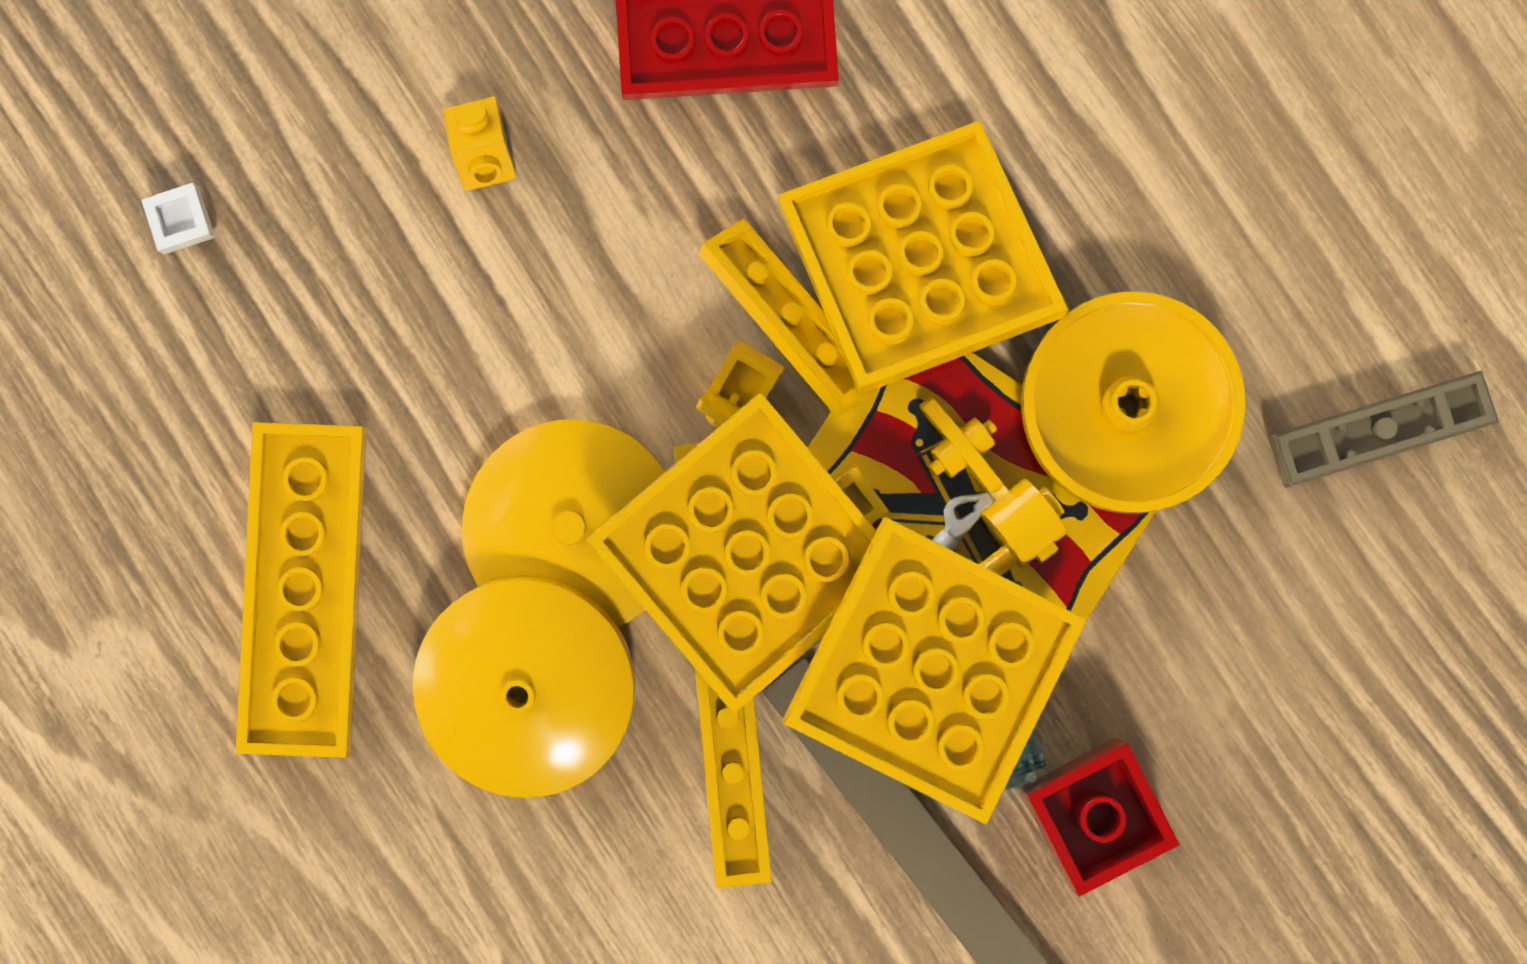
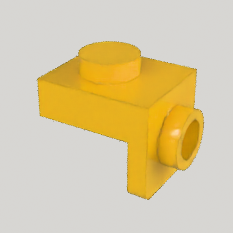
[443,96,516,191]
[696,339,786,428]

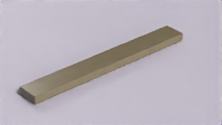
[762,657,1048,964]

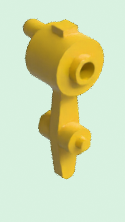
[919,396,1067,576]

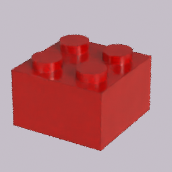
[1019,738,1180,897]

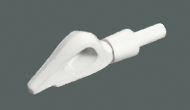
[932,492,993,551]

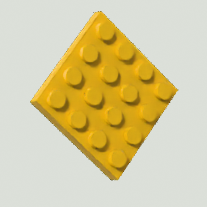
[778,120,1068,395]
[586,393,876,714]
[781,517,1087,825]

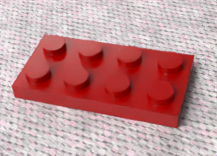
[616,0,839,100]

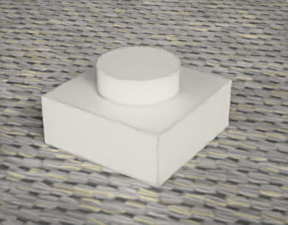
[141,183,216,254]

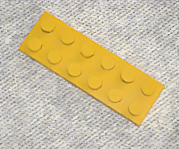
[235,422,367,758]

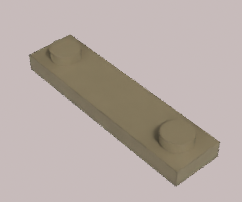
[1268,370,1499,488]

